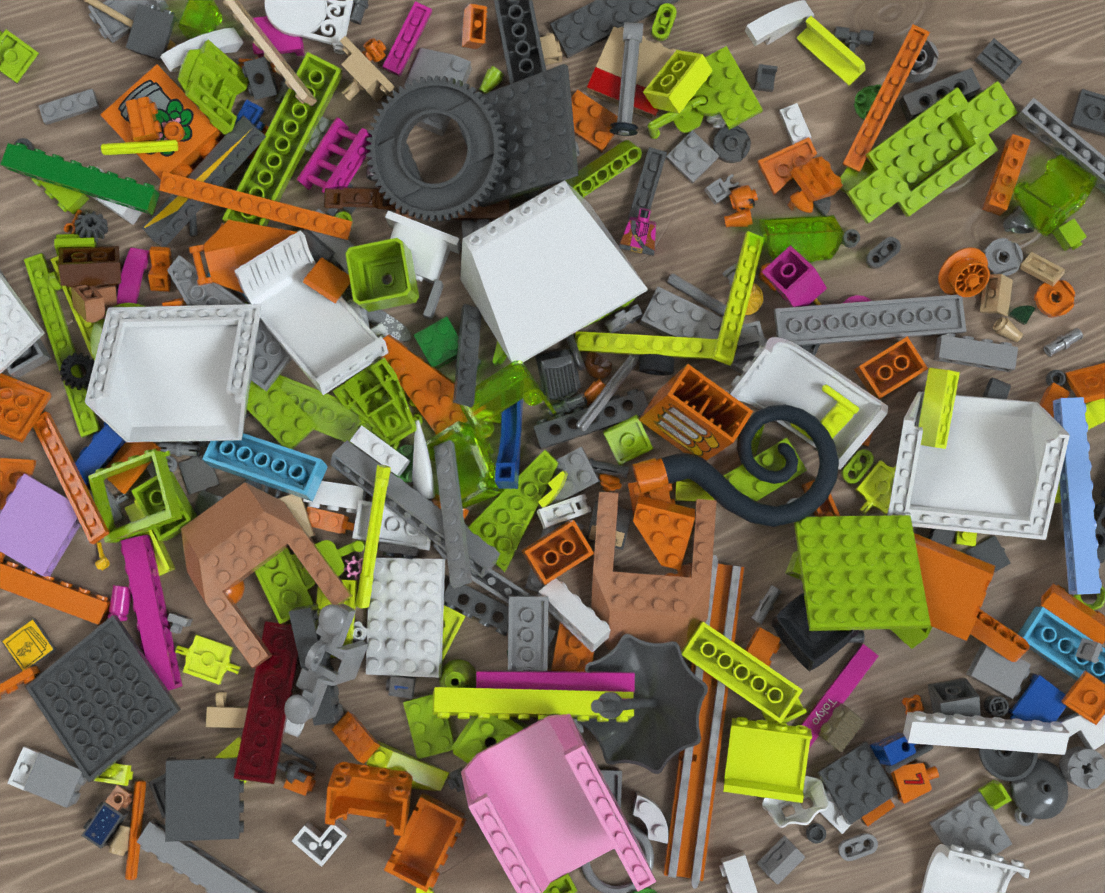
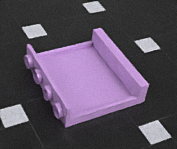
[0,474,81,576]

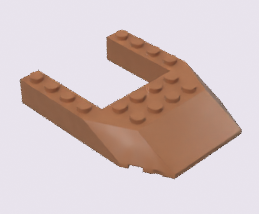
[181,482,352,668]
[591,492,717,651]

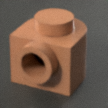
[105,785,133,811]

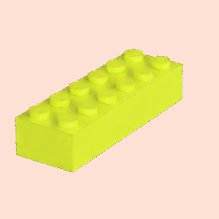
[681,621,803,723]

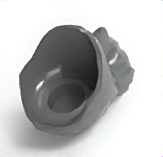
[1003,204,1036,234]

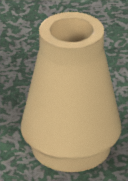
[993,317,1023,342]
[108,825,130,856]

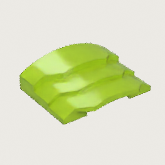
[178,39,249,135]

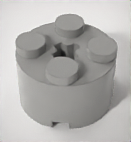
[906,40,938,83]
[1059,746,1105,789]

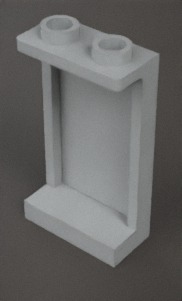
[88,0,169,43]

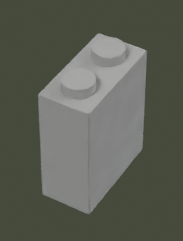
[966,642,1031,699]
[23,750,87,808]

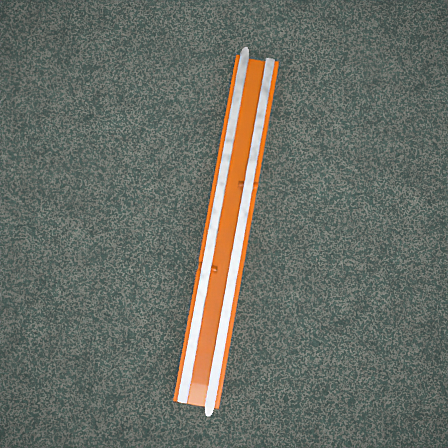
[663,555,744,889]

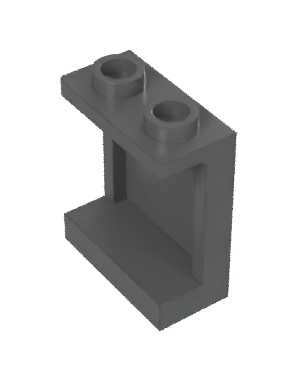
[126,3,179,62]

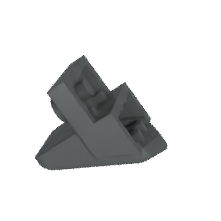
[535,348,581,401]

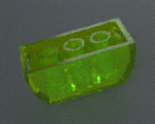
[759,215,843,263]

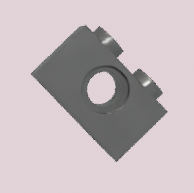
[242,57,279,100]

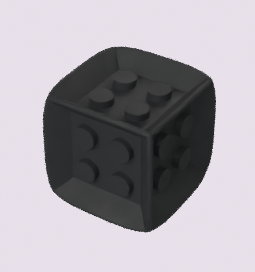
[772,592,859,672]

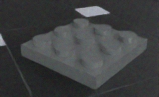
[817,742,898,825]

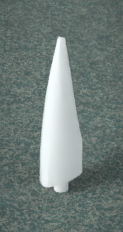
[412,420,435,500]

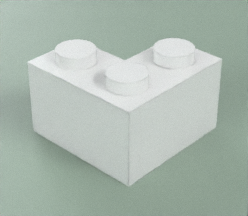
[292,820,351,867]

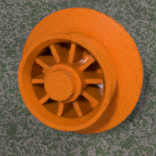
[938,247,990,297]

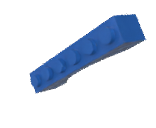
[495,371,524,489]

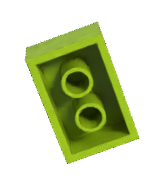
[132,471,197,541]

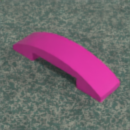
[117,248,150,305]

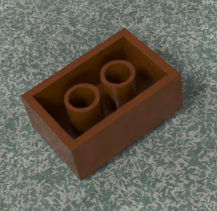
[58,246,121,287]

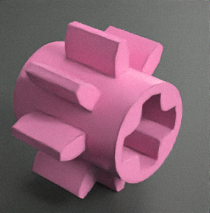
[344,556,363,580]

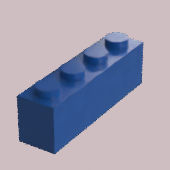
[75,422,126,490]

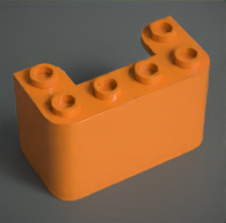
[325,762,413,836]
[384,793,467,892]

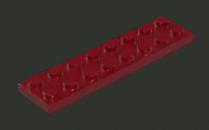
[233,621,299,785]

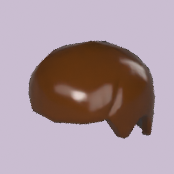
[584,352,613,379]

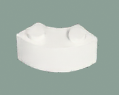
[632,792,668,844]

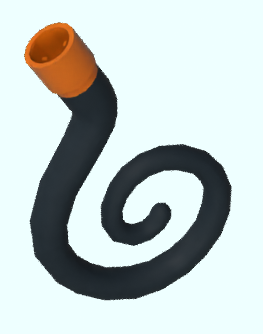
[632,404,839,527]

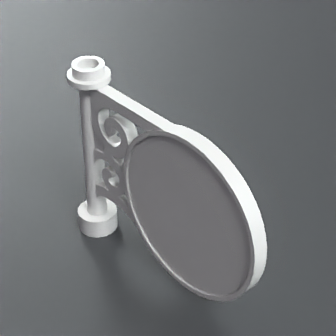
[264,0,354,54]

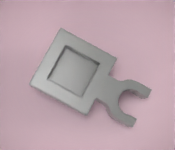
[704,174,739,205]

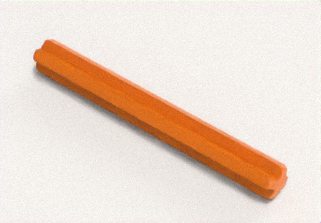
[125,780,146,880]

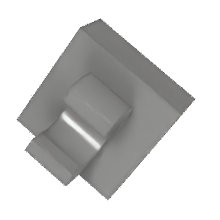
[167,612,193,634]
[1075,638,1103,663]

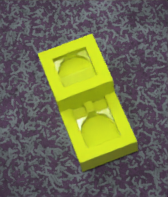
[538,471,568,508]

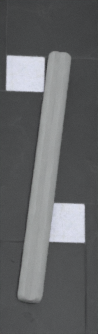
[576,355,641,431]

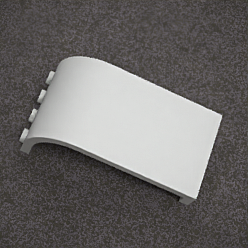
[234,230,388,395]
[725,337,888,470]
[921,844,1030,893]

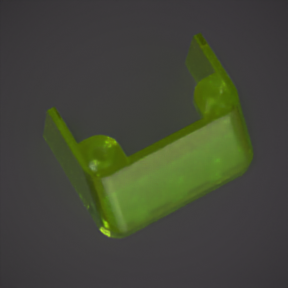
[459,360,556,454]

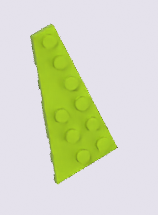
[468,449,559,572]

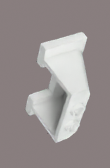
[385,211,462,284]

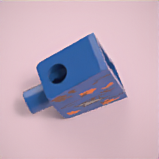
[870,733,918,766]

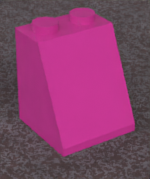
[762,245,827,307]

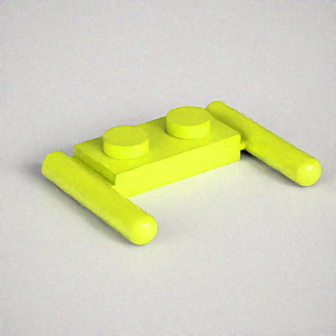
[790,384,860,441]

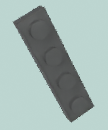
[628,147,667,220]

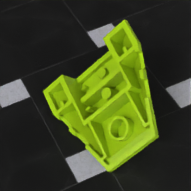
[333,357,416,446]

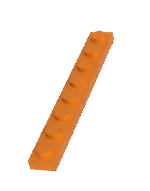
[842,24,930,172]
[33,411,110,544]

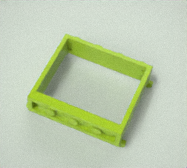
[88,449,186,543]

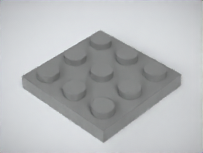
[929,792,1012,856]

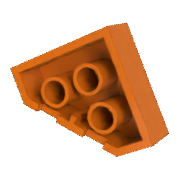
[633,495,695,570]

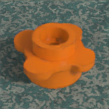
[902,694,924,715]

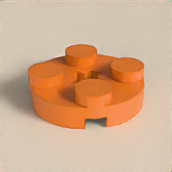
[1034,280,1075,318]

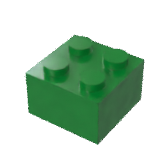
[414,316,459,370]

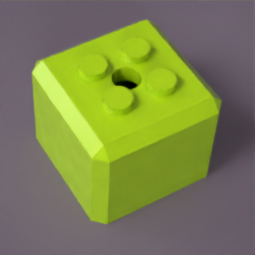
[345,238,419,312]
[452,716,528,763]

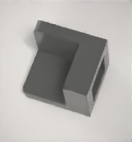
[754,64,778,92]

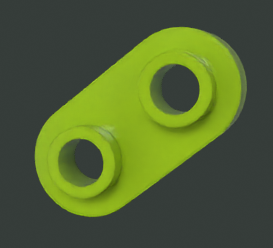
[651,3,677,41]
[841,449,874,484]

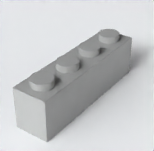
[934,333,1018,372]
[470,569,530,604]

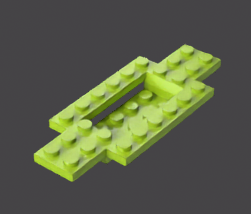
[846,81,1018,224]

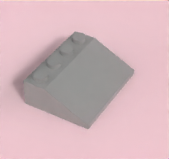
[403,48,472,136]

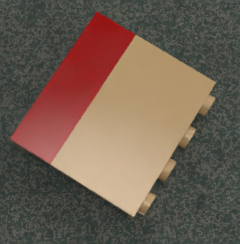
[587,27,676,120]

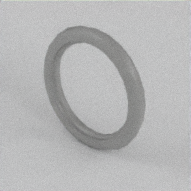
[581,822,654,893]

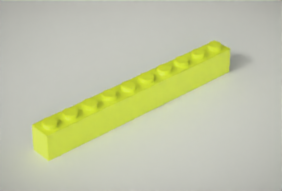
[433,687,634,722]

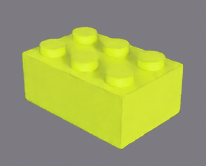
[643,50,713,113]

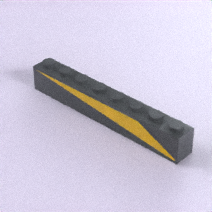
[142,116,266,247]

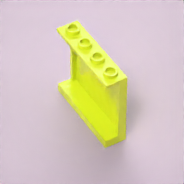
[723,717,812,803]

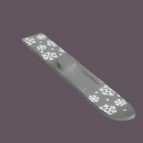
[341,287,412,342]

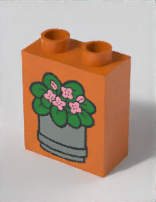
[100,64,224,180]

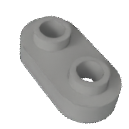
[838,833,878,861]

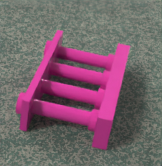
[296,117,372,195]

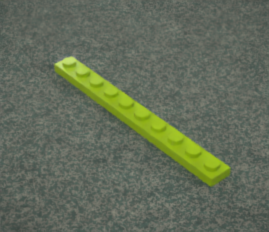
[24,253,101,438]

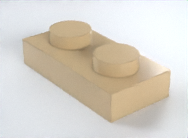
[1020,252,1065,286]

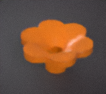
[599,474,622,492]

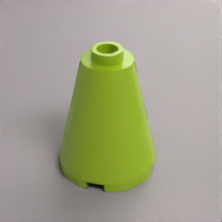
[439,659,476,688]

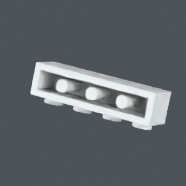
[538,578,611,652]

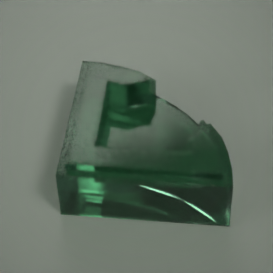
[1008,305,1035,325]

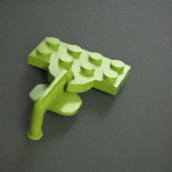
[648,46,763,139]
[255,540,366,624]

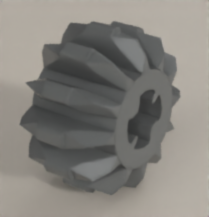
[74,211,108,243]

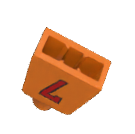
[890,761,939,804]

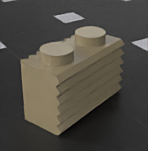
[818,703,864,752]

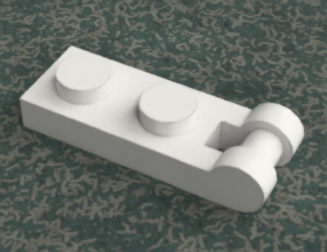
[537,494,592,529]

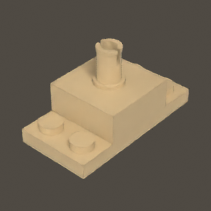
[340,36,399,102]

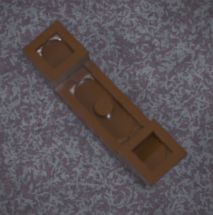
[324,187,396,210]

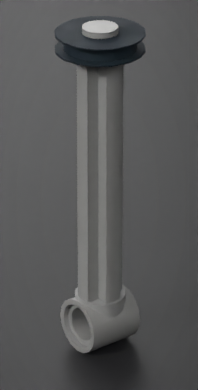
[610,22,643,136]

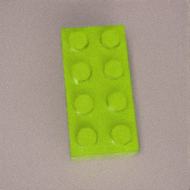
[724,438,807,501]

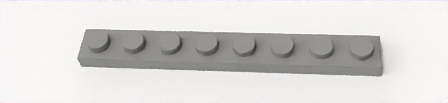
[434,440,472,588]

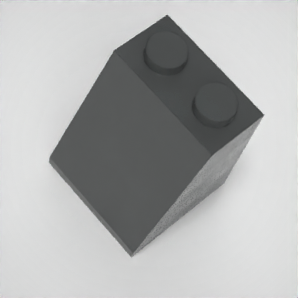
[928,678,981,717]

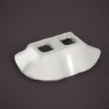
[762,776,829,828]

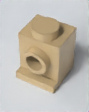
[540,33,562,65]

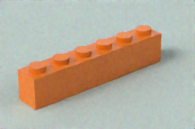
[0,561,110,625]

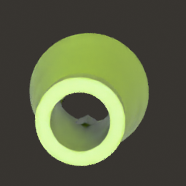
[479,66,504,94]

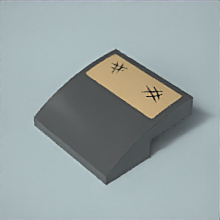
[586,501,633,550]

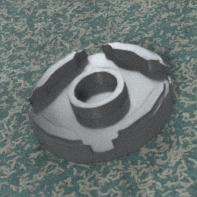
[713,126,751,163]

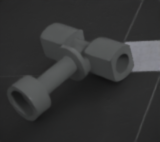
[834,26,874,54]

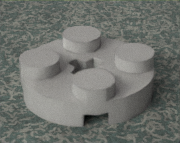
[983,238,1023,277]
[605,304,643,333]

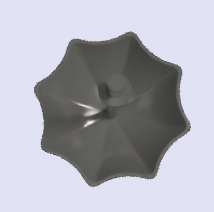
[579,634,708,774]

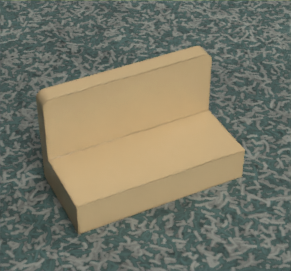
[980,274,1013,316]

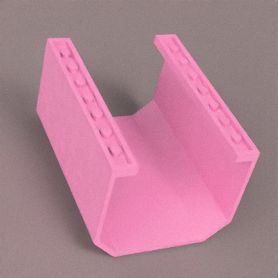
[461,714,656,893]

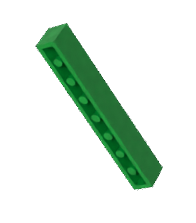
[0,143,160,216]

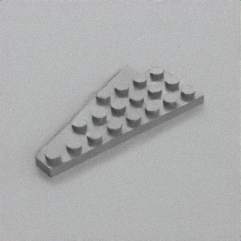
[167,255,292,392]

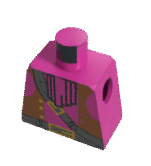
[619,208,656,256]

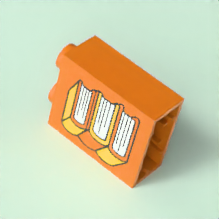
[639,364,753,461]

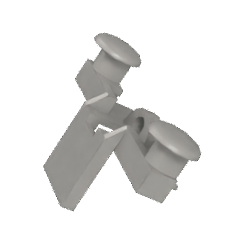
[284,603,368,724]

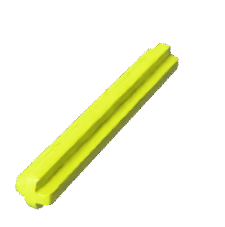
[101,140,179,155]

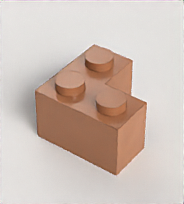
[71,284,117,323]

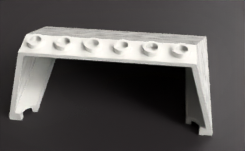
[460,180,648,367]
[85,304,262,442]
[888,391,1070,540]

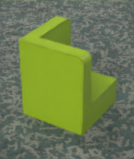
[978,780,1011,810]

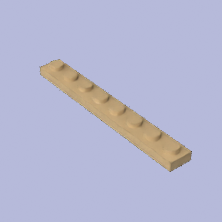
[223,0,317,106]

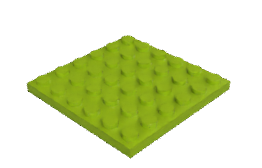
[794,515,931,631]

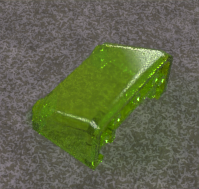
[1013,154,1098,237]
[426,421,504,509]

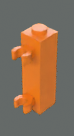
[1041,583,1105,644]

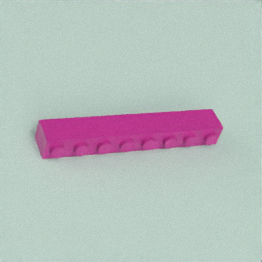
[121,535,183,690]

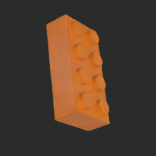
[331,711,381,764]

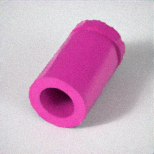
[107,585,132,621]

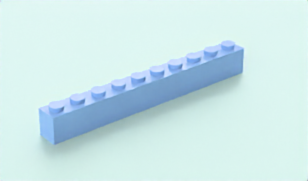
[1053,397,1102,595]

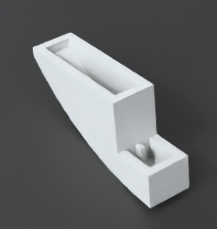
[745,0,815,46]
[160,27,244,72]
[1056,713,1105,750]

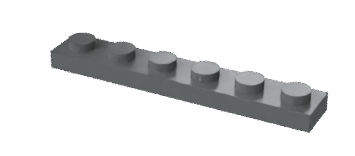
[453,304,481,407]

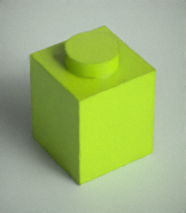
[1052,219,1087,251]

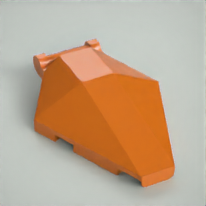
[189,220,297,294]

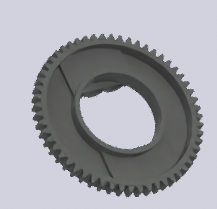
[366,76,506,221]

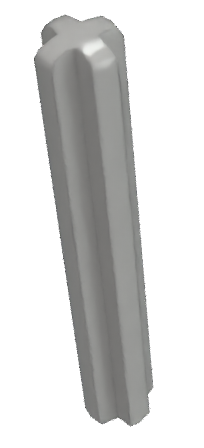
[667,274,726,316]

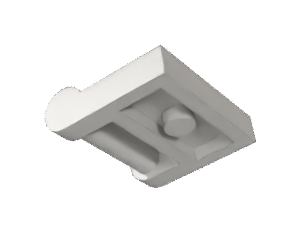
[732,321,765,364]

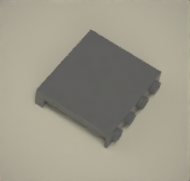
[165,755,244,842]

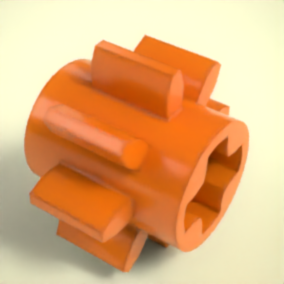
[362,38,387,63]

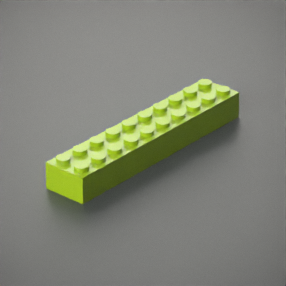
[222,52,343,226]

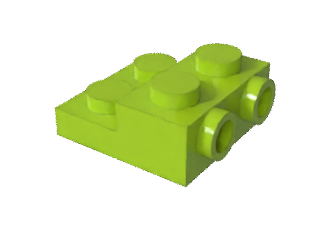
[0,29,39,84]

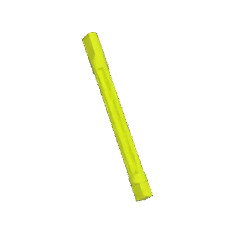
[356,465,391,608]

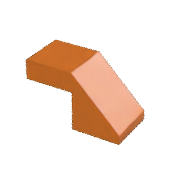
[148,246,172,292]

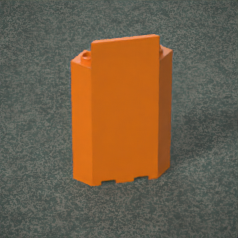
[914,533,995,641]

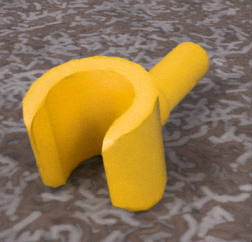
[95,542,110,571]

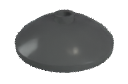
[979,748,1038,781]
[1010,759,1068,819]

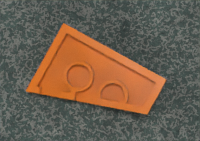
[757,137,817,195]

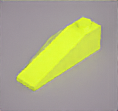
[366,741,449,791]

